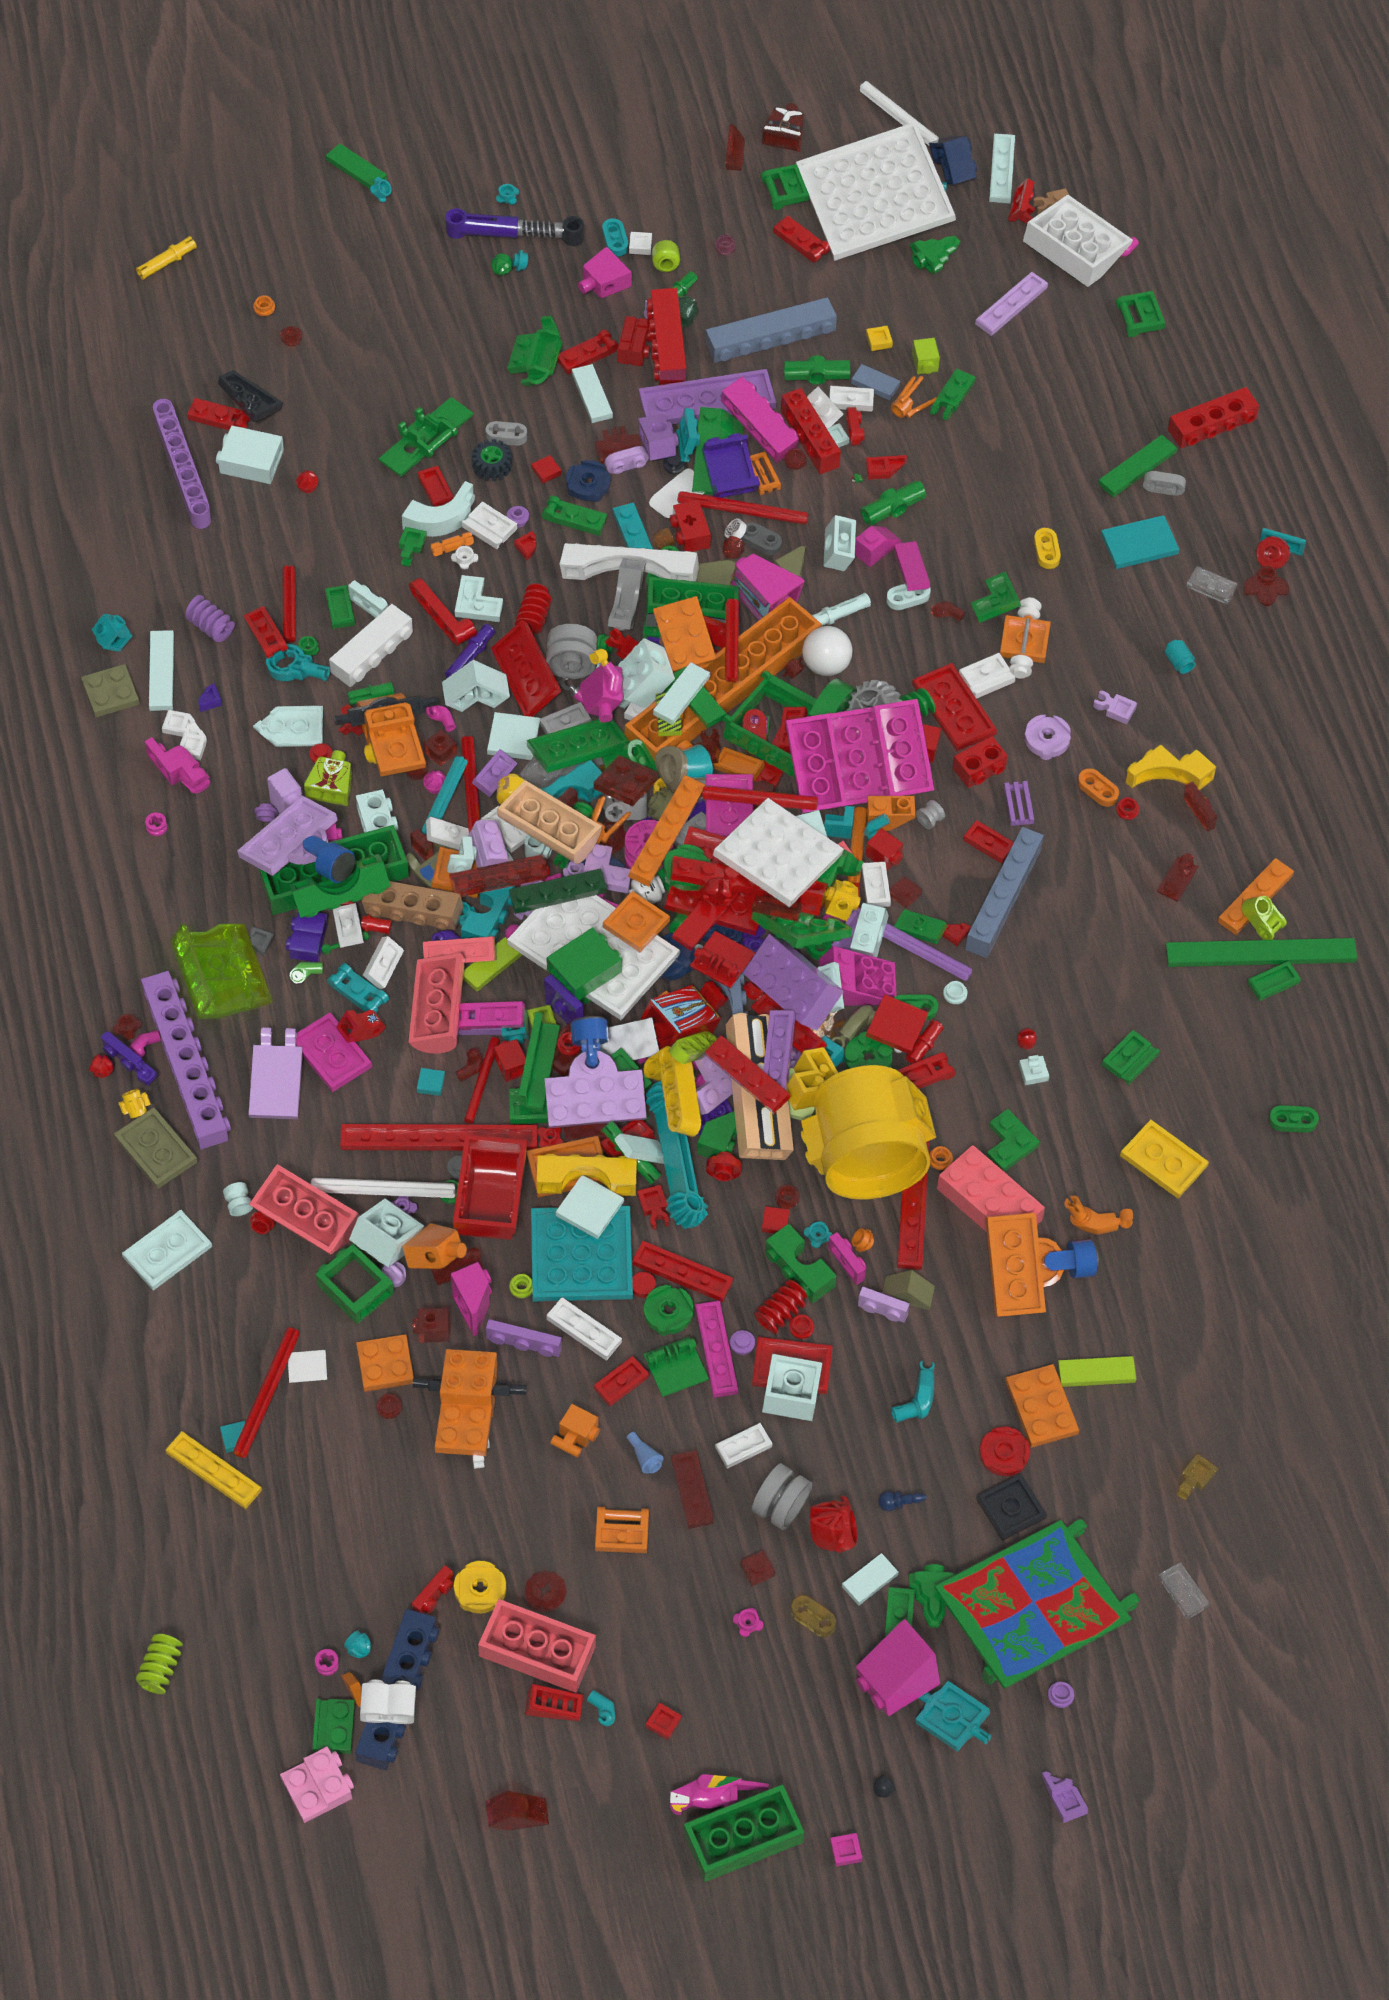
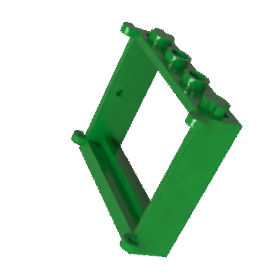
[722,671,817,778]

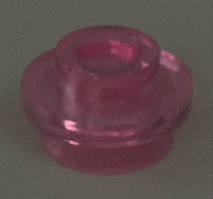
[715,234,736,255]

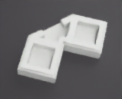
[162,710,207,760]

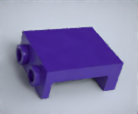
[702,433,760,498]

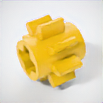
[119,1089,151,1118]

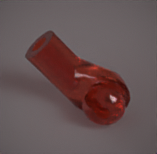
[931,601,966,621]
[455,1048,483,1082]

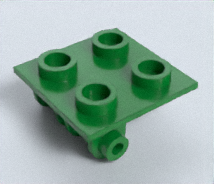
[643,1337,709,1397]

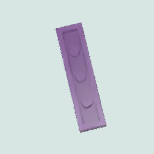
[763,1010,795,1091]

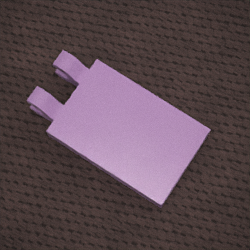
[249,1028,303,1119]

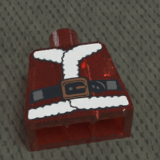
[762,103,804,152]

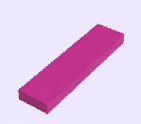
[695,1301,738,1398]

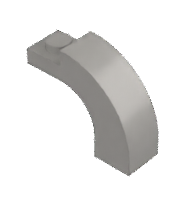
[608,558,645,630]

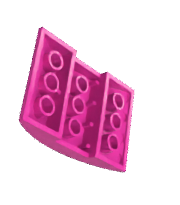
[785,699,934,813]

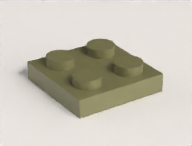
[81,664,139,718]

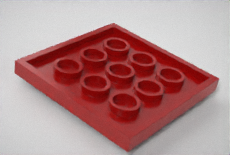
[664,826,768,936]

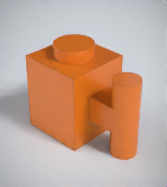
[550,1404,600,1458]

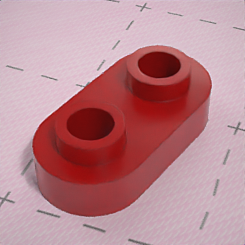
[846,406,864,446]
[743,709,766,756]

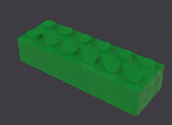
[258,825,409,915]

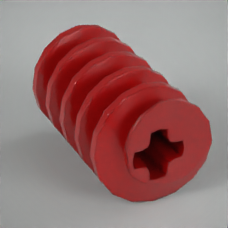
[514,584,552,634]
[754,1280,807,1334]

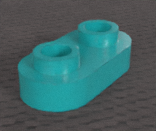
[602,218,628,256]

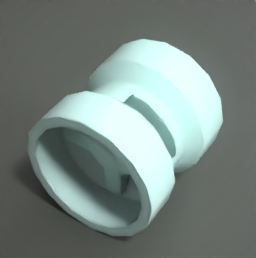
[223,1182,253,1216]

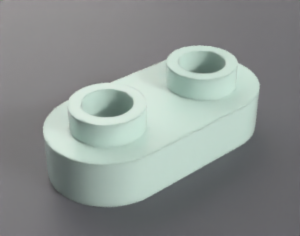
[887,584,930,610]

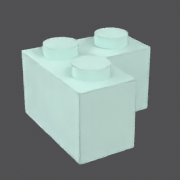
[442,660,510,712]

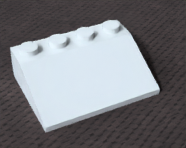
[1023,195,1133,287]

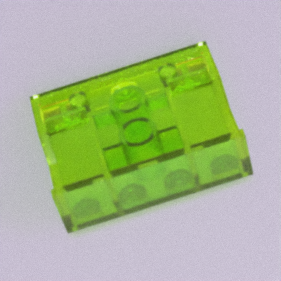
[171,924,273,1019]

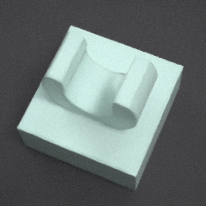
[1019,1055,1049,1085]

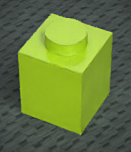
[912,338,940,374]

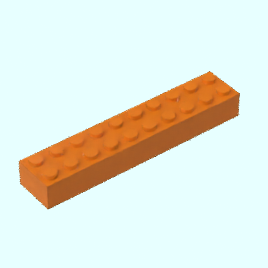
[625,597,822,761]

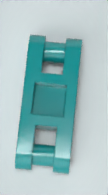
[327,963,389,1012]

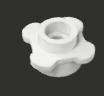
[451,546,478,569]

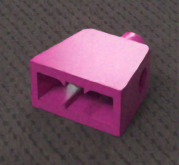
[578,247,632,298]

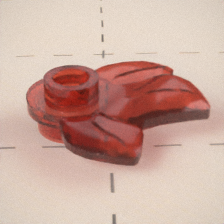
[1244,566,1289,606]

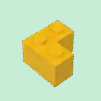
[787,1047,838,1110]

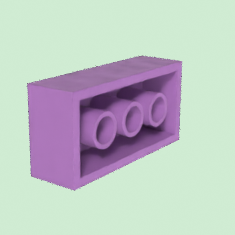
[743,934,844,1030]

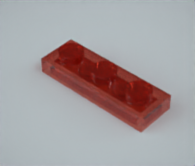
[671,1451,714,1529]

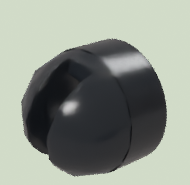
[873,1774,896,1798]

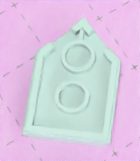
[253,706,323,747]

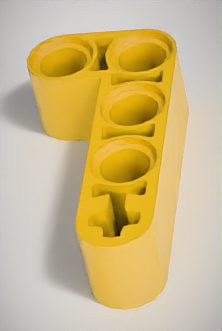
[643,1046,701,1137]

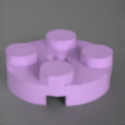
[1024,715,1071,760]

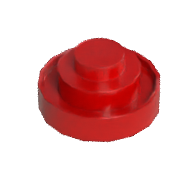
[1256,536,1290,570]
[706,1152,742,1181]

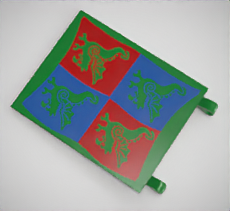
[934,1519,1140,1689]

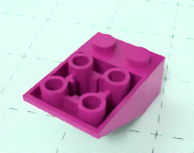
[819,946,897,1006]

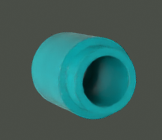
[1164,640,1196,674]

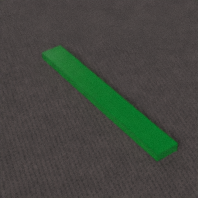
[1165,938,1357,967]

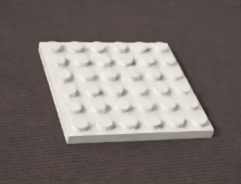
[796,122,956,261]

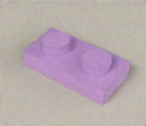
[858,1287,910,1323]

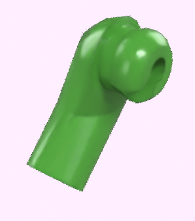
[290,962,323,983]

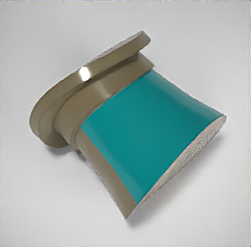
[655,744,713,791]

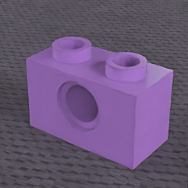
[638,413,679,461]

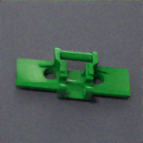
[378,397,473,477]

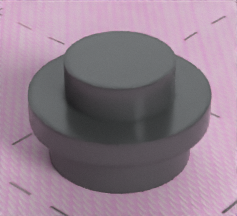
[447,1155,462,1180]

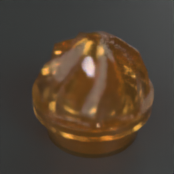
[653,527,675,550]

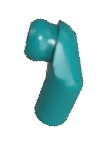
[863,813,890,840]

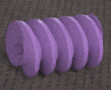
[185,595,235,642]

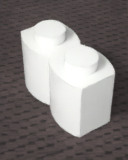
[360,1680,416,1724]

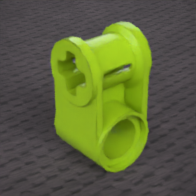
[1242,896,1287,940]

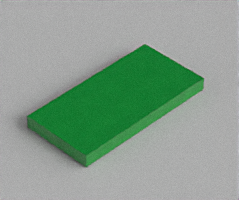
[527,719,629,773]

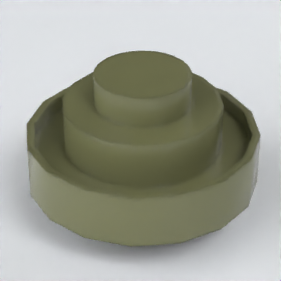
[647,788,674,821]

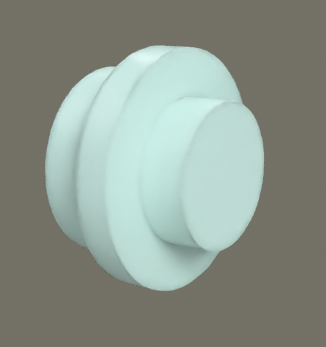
[943,981,967,1004]

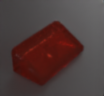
[726,124,745,171]

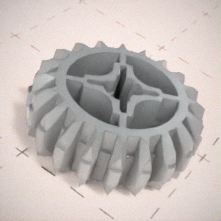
[845,680,902,711]

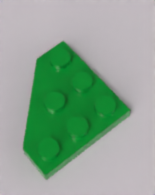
[752,907,853,949]

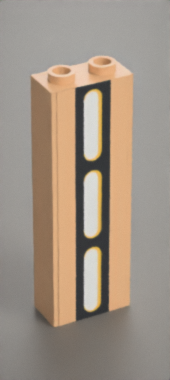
[726,1013,794,1160]

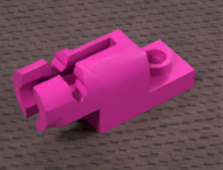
[144,737,210,793]

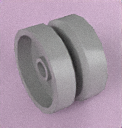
[546,624,597,679]
[752,1463,813,1530]

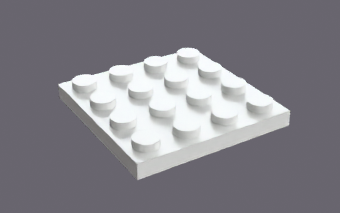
[713,798,844,907]

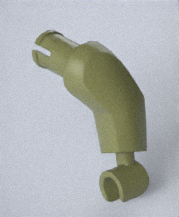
[832,1005,876,1048]

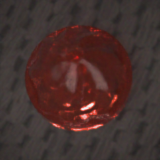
[722,536,745,559]

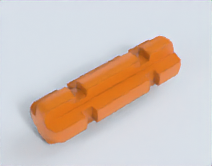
[430,532,474,556]

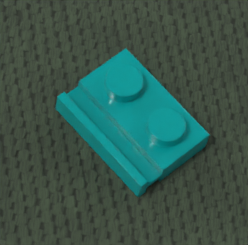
[676,408,700,462]

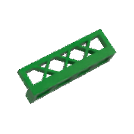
[518,1012,560,1113]

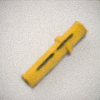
[136,236,197,280]

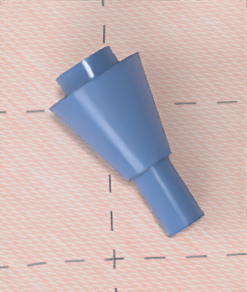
[627,1432,664,1473]

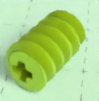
[136,1634,183,1695]

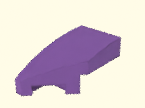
[1042,1772,1088,1823]

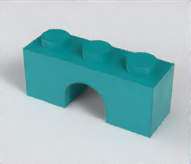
[461,873,515,943]

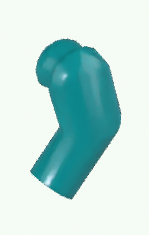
[587,1690,616,1726]

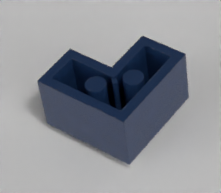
[929,135,977,185]

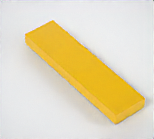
[166,1431,262,1510]

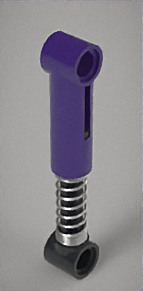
[446,208,584,246]

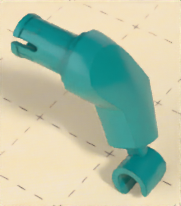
[891,1361,935,1423]

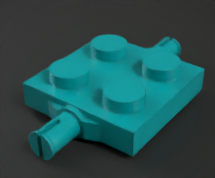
[915,1681,992,1752]

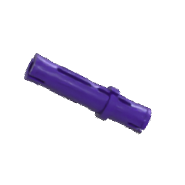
[445,624,495,678]

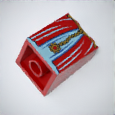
[640,985,721,1051]

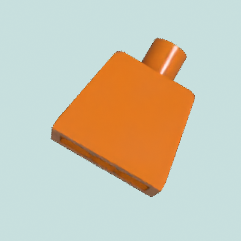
[402,1223,467,1269]

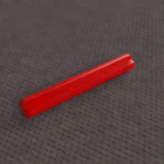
[283,565,296,643]
[725,598,739,683]

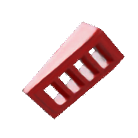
[525,1684,583,1721]

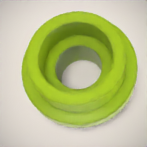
[509,1274,533,1298]

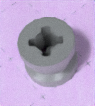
[916,800,945,829]

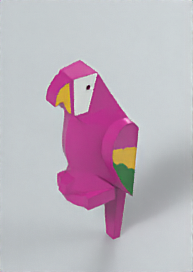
[670,1774,769,1815]

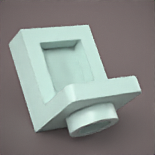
[447,836,477,874]

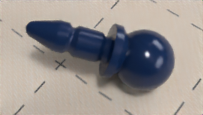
[878,1491,927,1512]

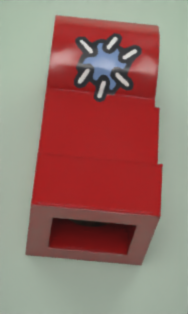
[336,1010,385,1043]

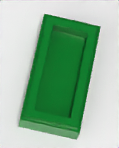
[325,585,355,629]
[1247,961,1301,1001]

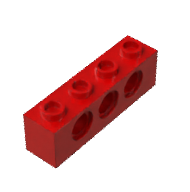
[1168,387,1259,449]
[781,388,841,475]

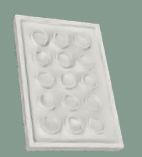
[507,875,680,1020]

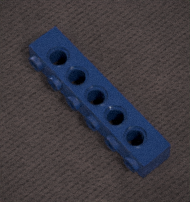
[355,1609,440,1771]

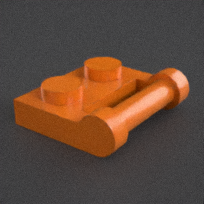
[595,1506,649,1553]

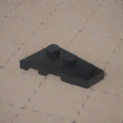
[218,370,283,423]

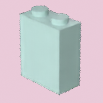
[216,426,284,484]

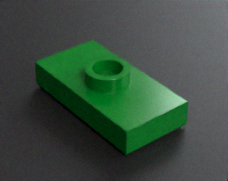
[894,909,947,944]

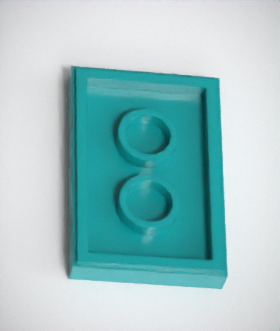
[1101,515,1180,569]

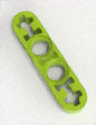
[669,1031,718,1064]

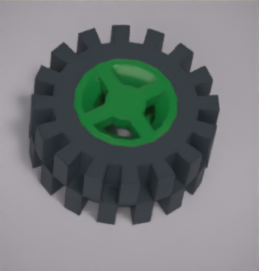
[472,439,512,482]

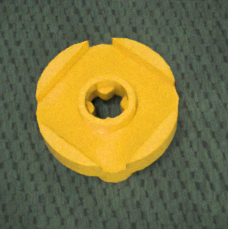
[454,1561,506,1613]

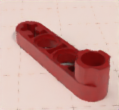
[408,578,477,646]

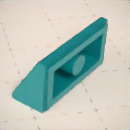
[1259,528,1306,556]

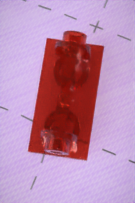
[1157,853,1199,902]
[431,1247,484,1286]

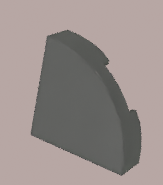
[250,926,274,957]

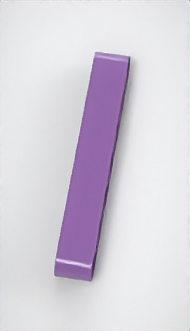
[153,399,211,529]

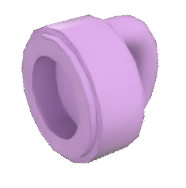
[382,1262,406,1288]

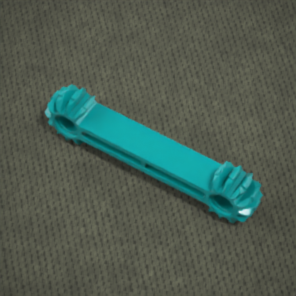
[645,1081,708,1229]

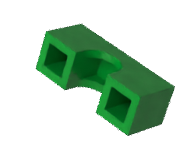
[765,1224,837,1304]

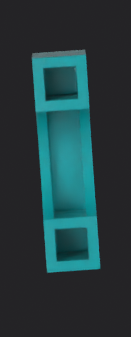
[541,760,607,802]

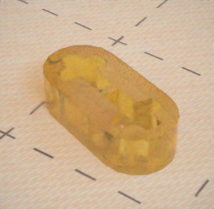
[791,1596,836,1637]

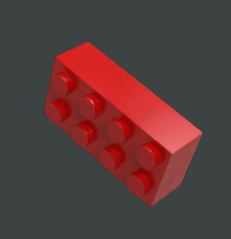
[646,288,686,385]

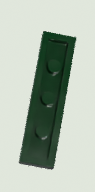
[509,868,607,914]

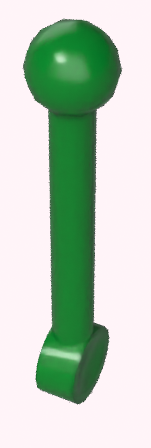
[322,931,369,955]

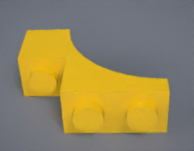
[1125,745,1216,792]

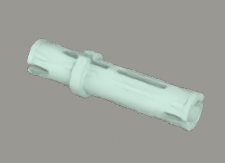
[812,593,871,626]

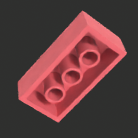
[937,1145,1045,1231]
[478,1599,596,1693]

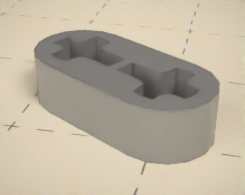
[486,421,527,446]
[1143,471,1186,496]

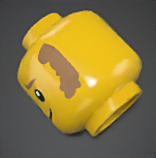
[497,774,525,805]

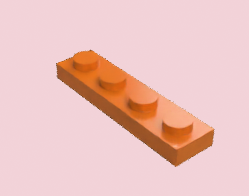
[1218,858,1294,935]

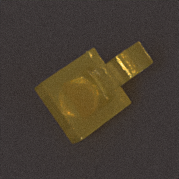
[1177,1454,1218,1501]

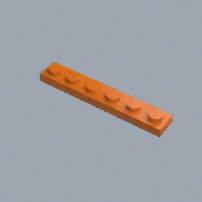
[628,775,705,887]

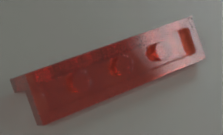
[449,855,547,897]

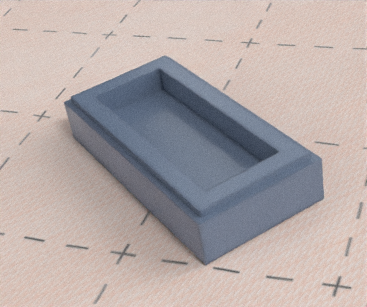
[851,364,900,400]

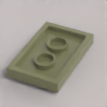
[114,1107,197,1189]

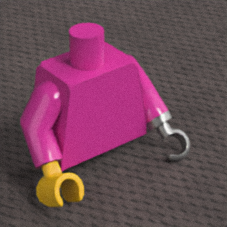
[561,649,623,722]

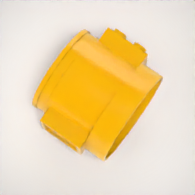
[801,1065,936,1199]

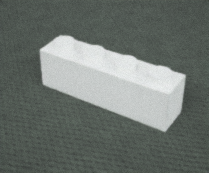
[329,604,413,687]

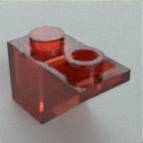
[485,1790,549,1830]

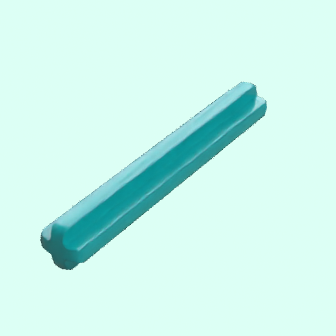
[421,756,467,837]

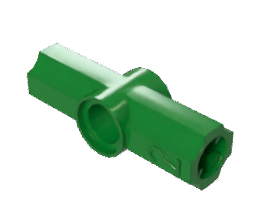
[784,355,850,385]
[860,480,926,525]

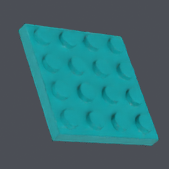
[531,1206,633,1302]

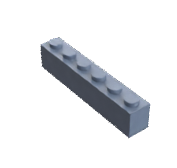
[705,297,837,363]
[966,827,1044,958]

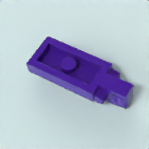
[100,1032,158,1086]

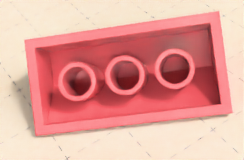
[249,1164,359,1255]

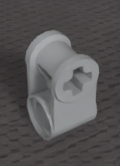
[603,790,648,822]

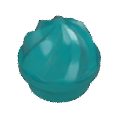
[344,1631,372,1658]

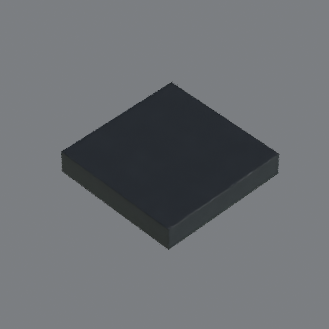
[976,1473,1047,1541]

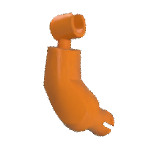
[1064,1195,1133,1235]

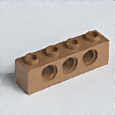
[362,881,464,930]

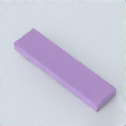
[975,272,1048,336]

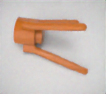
[891,376,937,418]
[591,796,631,844]

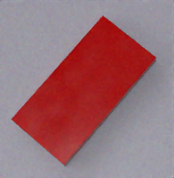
[491,620,561,717]
[912,663,997,751]

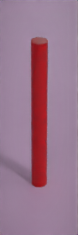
[464,1037,500,1124]

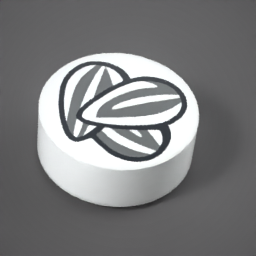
[725,519,746,542]

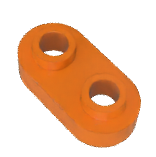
[1078,768,1119,807]

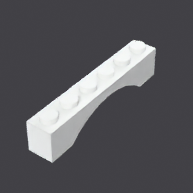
[560,543,699,582]

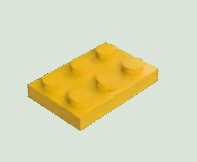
[1120,1120,1209,1199]

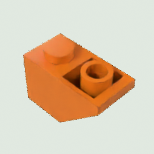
[866,796,916,831]

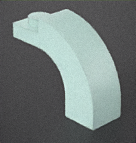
[402,481,475,537]

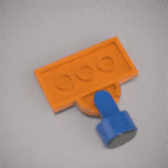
[985,1213,1099,1317]

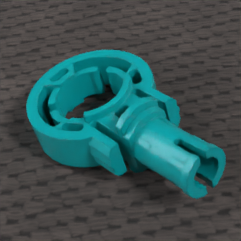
[266,644,330,681]

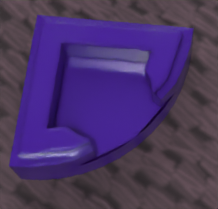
[198,684,222,712]

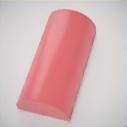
[408,953,465,1054]

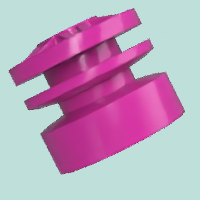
[625,820,674,876]

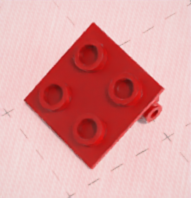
[690,931,756,989]

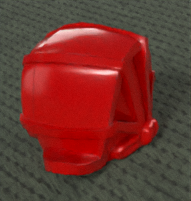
[810,1496,857,1553]

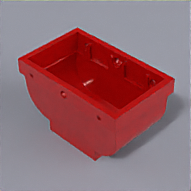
[453,1134,527,1240]

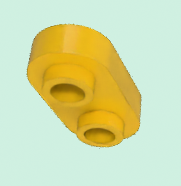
[1034,528,1061,569]

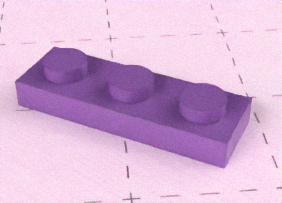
[486,1319,562,1357]

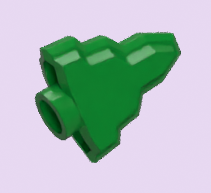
[910,236,960,274]
[908,1564,956,1628]

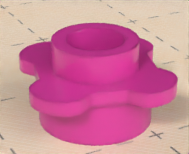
[733,1608,763,1637]

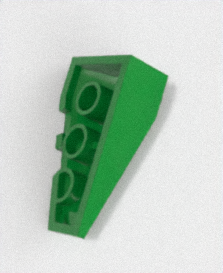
[692,407,743,495]

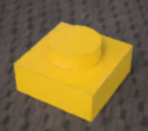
[866,326,893,351]

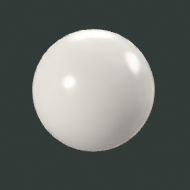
[802,626,852,676]

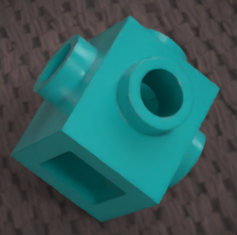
[91,614,132,652]

